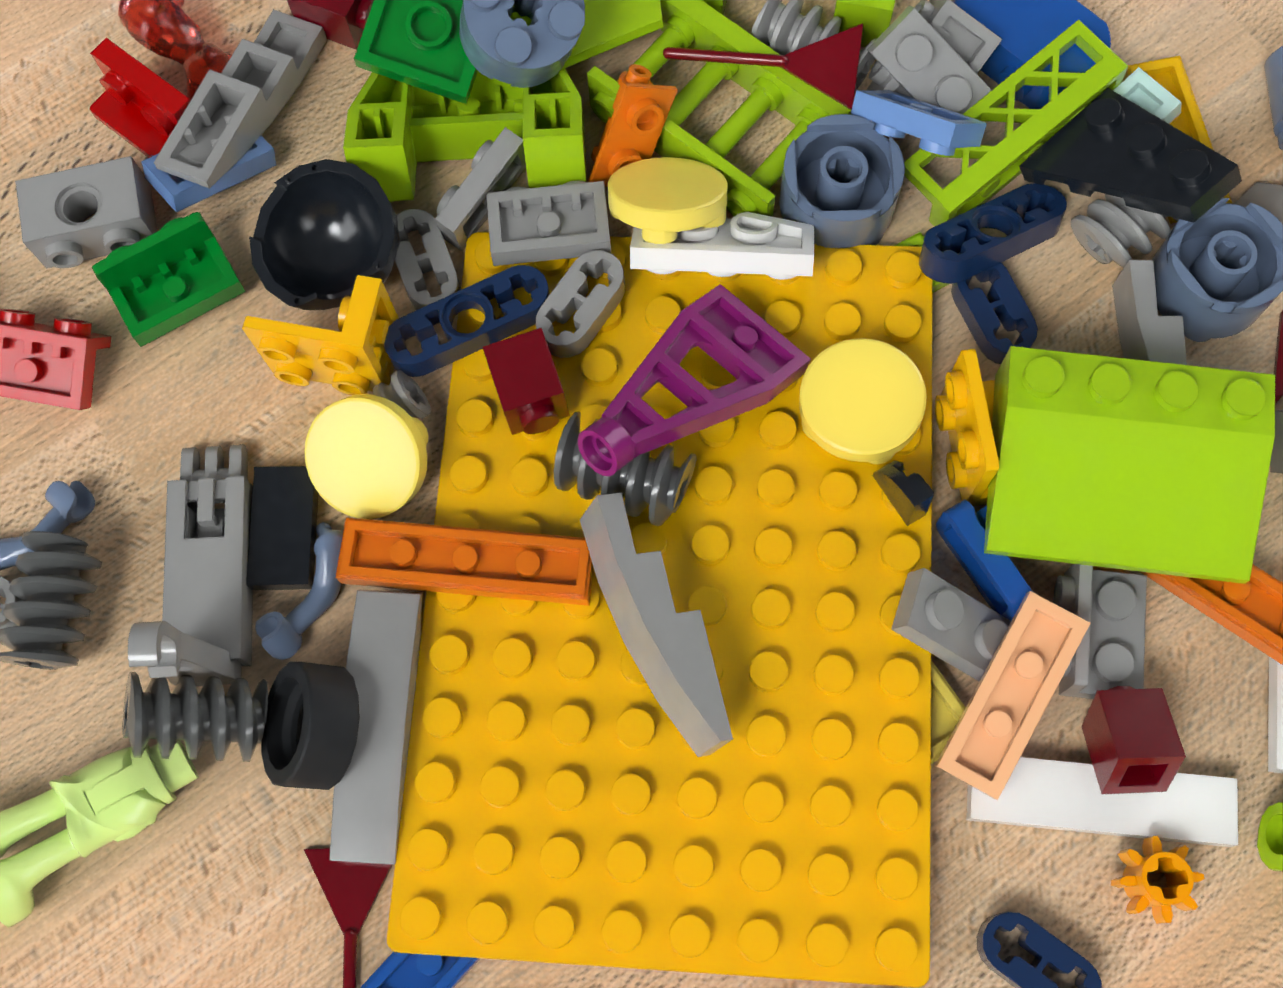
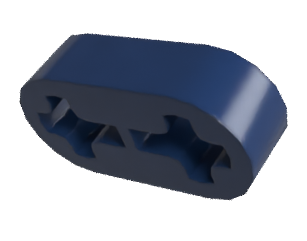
[951,263,1038,364]
[976,912,1102,988]

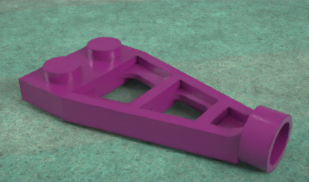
[578,284,811,476]

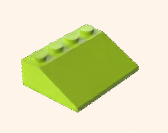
[984,346,1275,584]

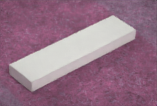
[966,757,1238,847]

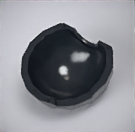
[249,159,400,310]

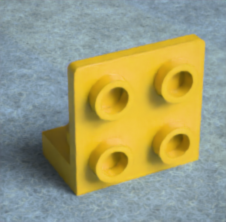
[242,275,399,395]
[935,349,999,506]

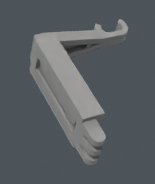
[128,444,253,686]

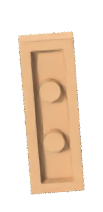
[935,591,1091,800]

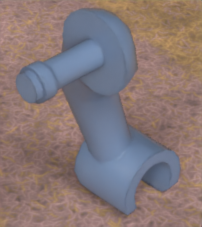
[0,481,95,570]
[255,522,343,660]

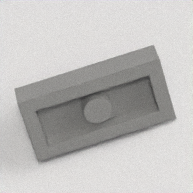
[867,5,992,114]
[435,127,526,251]
[891,568,1011,681]

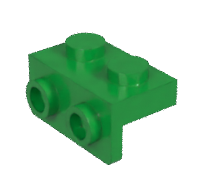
[92,212,246,347]

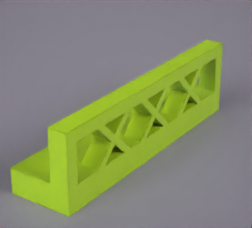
[904,20,1128,227]

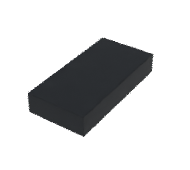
[246,466,319,590]

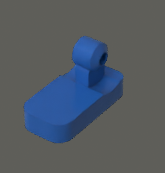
[936,499,1033,622]

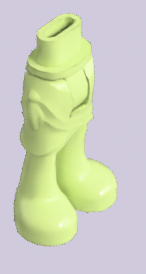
[0,740,199,927]

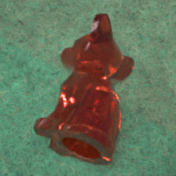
[118,0,232,100]

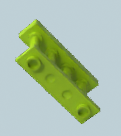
[587,0,852,217]

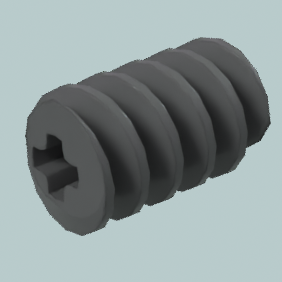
[554,412,697,526]
[0,531,102,670]
[122,672,268,762]

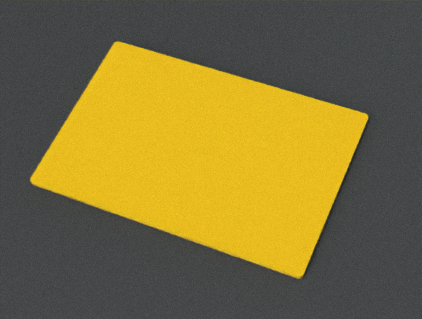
[386,232,932,988]

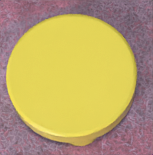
[608,157,728,244]
[799,338,927,464]
[304,394,429,519]

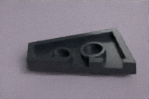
[1019,88,1242,223]

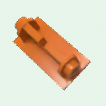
[588,64,678,187]

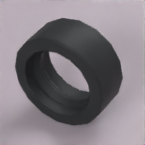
[261,662,360,790]

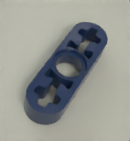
[919,183,1067,284]
[384,265,550,377]

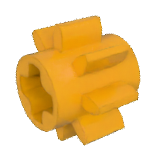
[1111,836,1205,924]

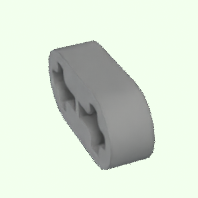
[395,209,461,310]
[536,250,625,358]

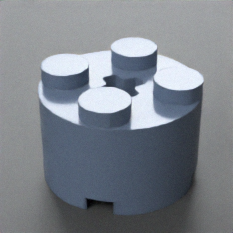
[459,0,585,88]
[779,114,905,248]
[1152,198,1283,342]

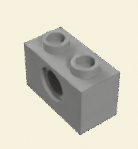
[15,156,157,269]

